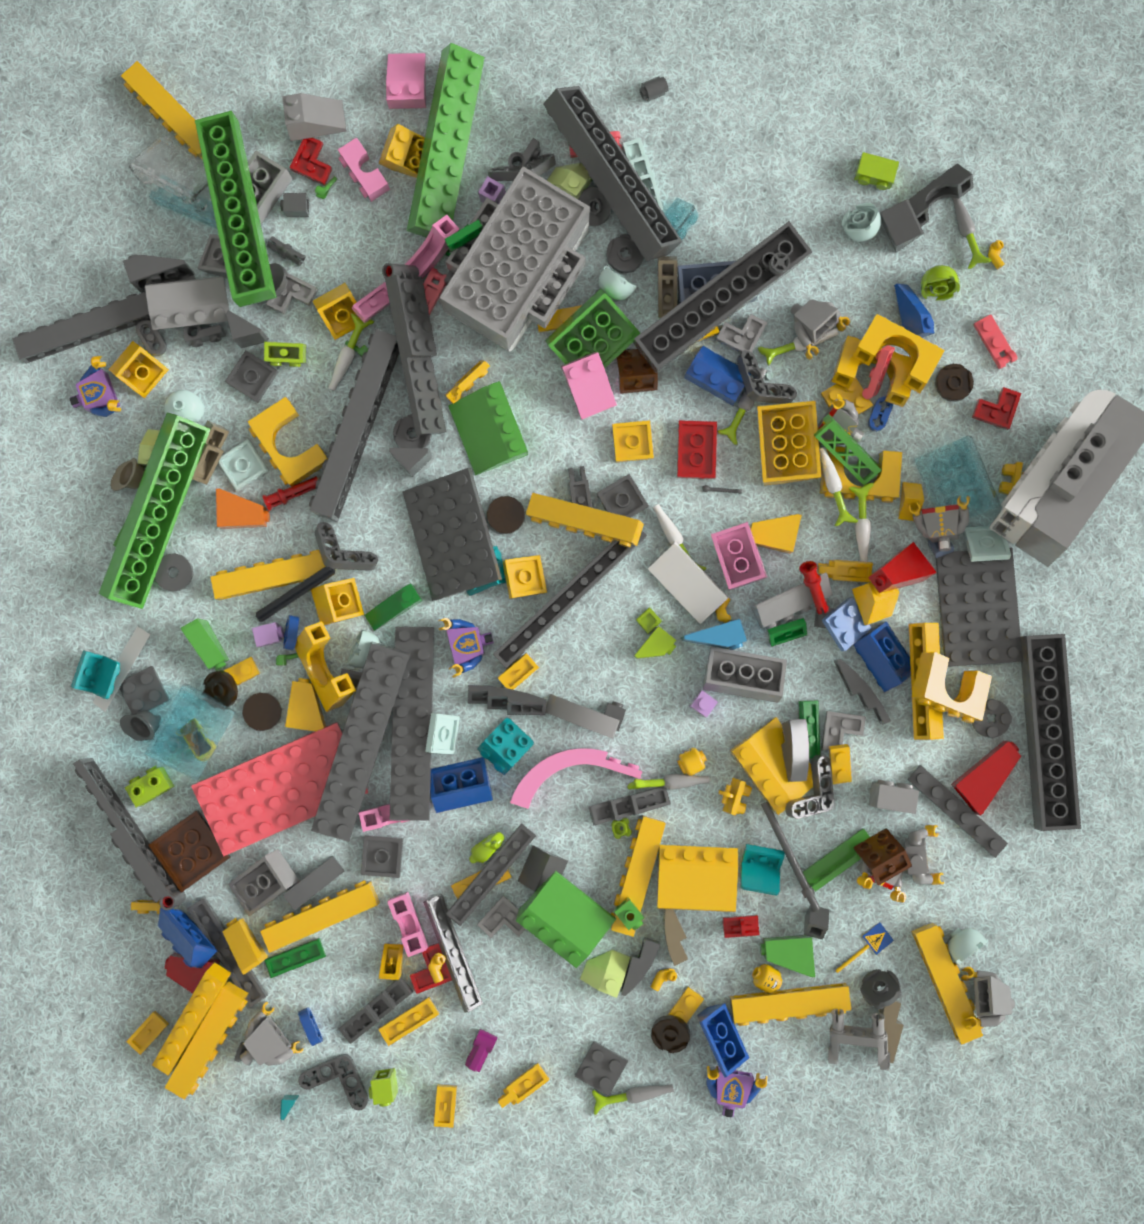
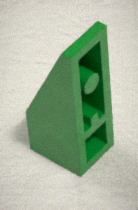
[364,583,423,631]

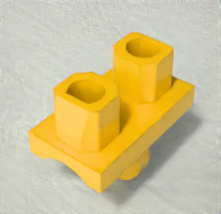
[998,462,1024,495]
[718,778,752,816]

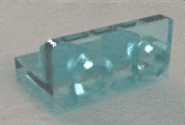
[665,198,699,240]

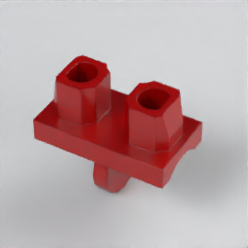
[723,915,760,938]

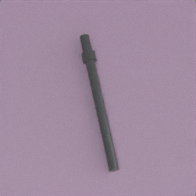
[761,801,820,912]

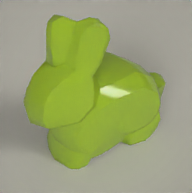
[469,832,505,864]

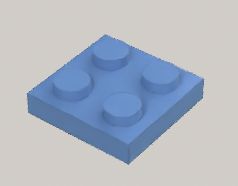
[822,597,872,651]

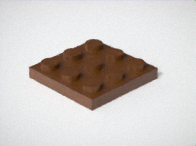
[149,810,231,893]

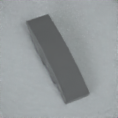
[834,659,891,724]
[468,685,547,715]
[588,786,671,825]
[338,977,413,1044]

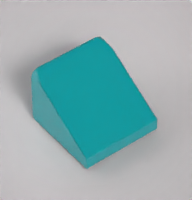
[280,1095,299,1120]

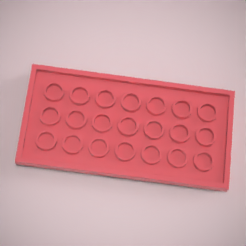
[191,722,368,856]

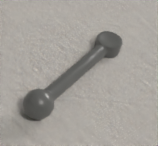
[702,485,742,494]

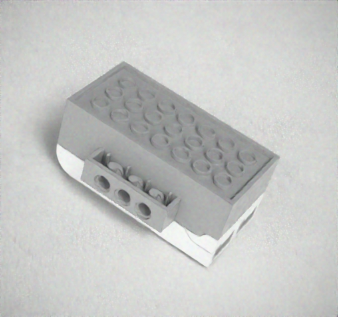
[439,167,590,352]
[989,390,1144,567]

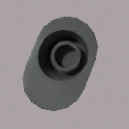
[120,710,161,741]

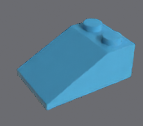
[681,619,747,650]

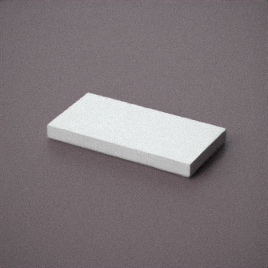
[648,542,729,624]

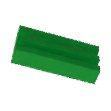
[445,219,483,252]
[767,618,807,647]

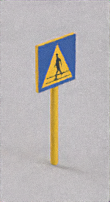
[835,922,894,973]

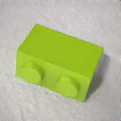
[854,152,899,190]

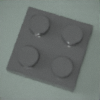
[225,350,278,403]
[597,474,649,518]
[119,666,170,714]
[361,835,404,878]
[575,1041,628,1096]

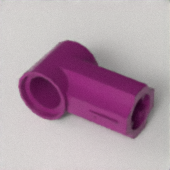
[465,1029,498,1072]

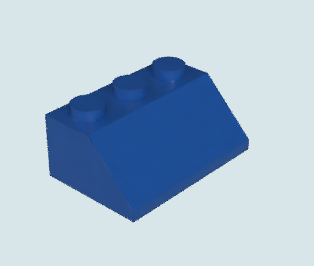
[684,346,751,406]
[853,621,911,692]
[430,757,493,813]
[158,906,217,969]
[697,1003,749,1078]

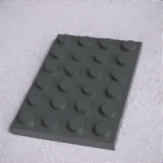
[402,468,502,601]
[935,548,1022,667]

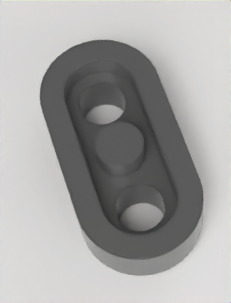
[136,320,167,356]

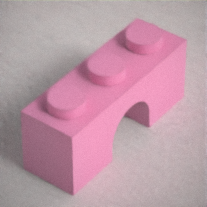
[338,137,390,202]
[359,804,407,832]
[387,891,429,957]

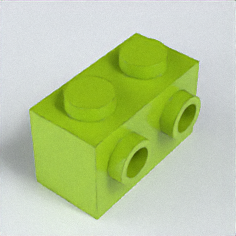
[264,342,306,367]
[124,766,175,808]
[369,1068,398,1107]

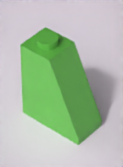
[181,618,229,671]
[760,935,815,977]

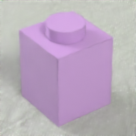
[478,176,506,204]
[252,622,284,648]
[689,690,718,718]

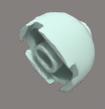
[842,203,882,242]
[598,265,637,301]
[164,390,204,423]
[347,629,380,669]
[948,928,988,965]

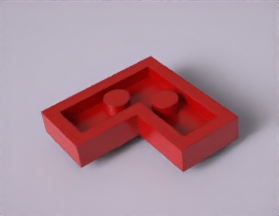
[289,137,332,186]
[972,387,1022,430]
[410,943,452,994]

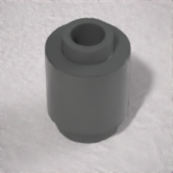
[639,76,669,102]

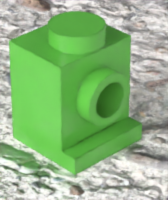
[613,897,644,930]

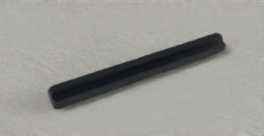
[256,567,335,622]

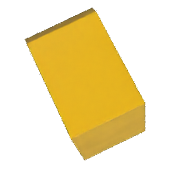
[898,482,924,521]
[379,943,404,980]

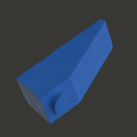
[894,283,935,338]

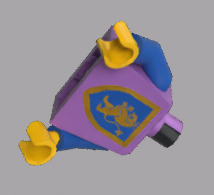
[69,356,121,417]
[438,618,494,678]
[706,1066,767,1117]

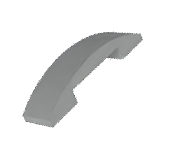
[546,694,620,739]

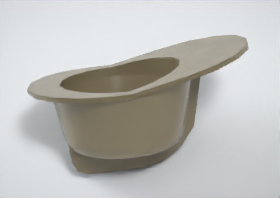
[110,458,145,491]

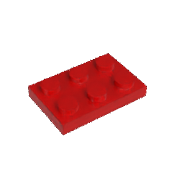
[677,420,717,479]

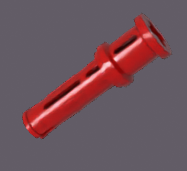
[262,476,318,511]
[799,561,829,614]

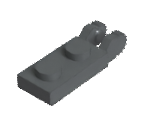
[568,466,592,508]

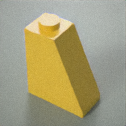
[750,514,802,554]
[285,678,326,732]
[222,918,268,975]

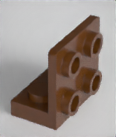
[617,349,658,394]
[853,828,912,886]

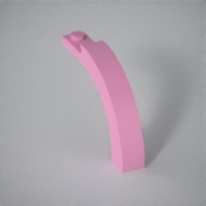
[352,215,460,323]
[510,748,642,809]

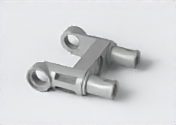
[828,1009,890,1071]

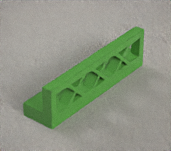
[814,414,882,485]
[803,828,870,892]

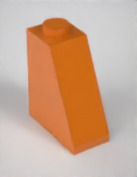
[216,488,270,529]

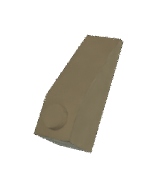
[658,256,677,318]

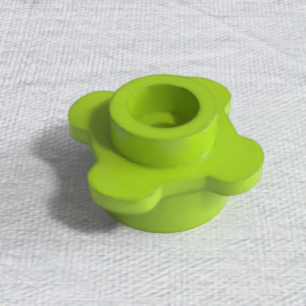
[611,818,632,839]

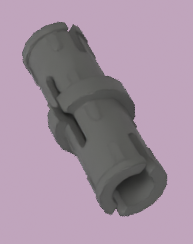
[267,236,306,266]

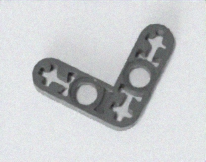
[488,154,556,181]
[736,350,797,404]
[314,522,378,571]
[785,755,834,819]
[298,1054,368,1111]

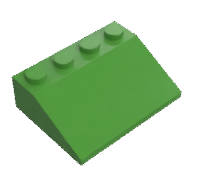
[545,288,641,369]
[448,381,528,476]
[516,870,616,968]

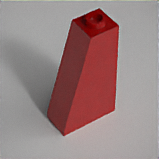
[868,542,937,593]
[951,741,1021,816]

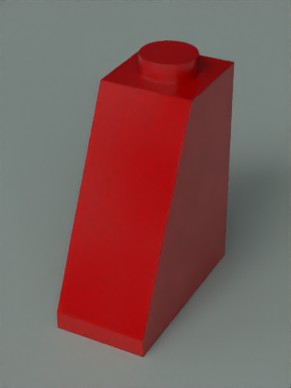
[165,953,220,994]

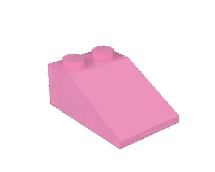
[386,53,426,109]
[561,352,617,419]
[711,522,768,590]

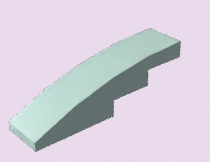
[622,138,664,210]

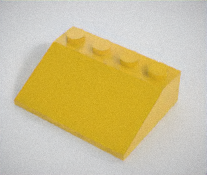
[757,401,821,486]
[730,717,813,815]
[657,845,738,912]

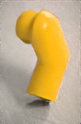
[988,240,1005,270]
[715,598,731,623]
[428,953,445,983]
[650,968,677,991]

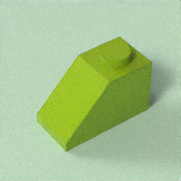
[634,626,677,659]

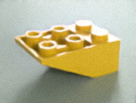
[378,124,425,178]

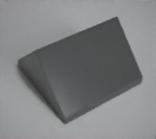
[880,199,924,252]
[226,310,269,348]
[389,448,432,477]
[518,845,568,892]

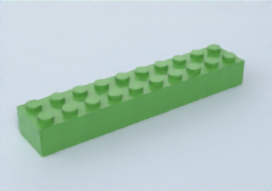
[407,43,485,238]
[195,110,277,307]
[98,412,211,609]

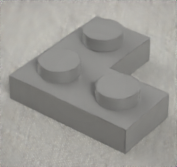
[266,273,318,314]
[716,314,767,353]
[821,711,866,750]
[477,895,525,938]

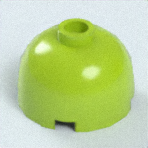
[921,265,960,301]

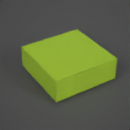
[636,607,662,634]

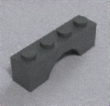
[909,163,974,227]

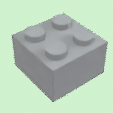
[869,779,919,814]

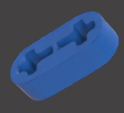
[868,396,893,432]
[283,615,299,651]
[298,1007,323,1046]

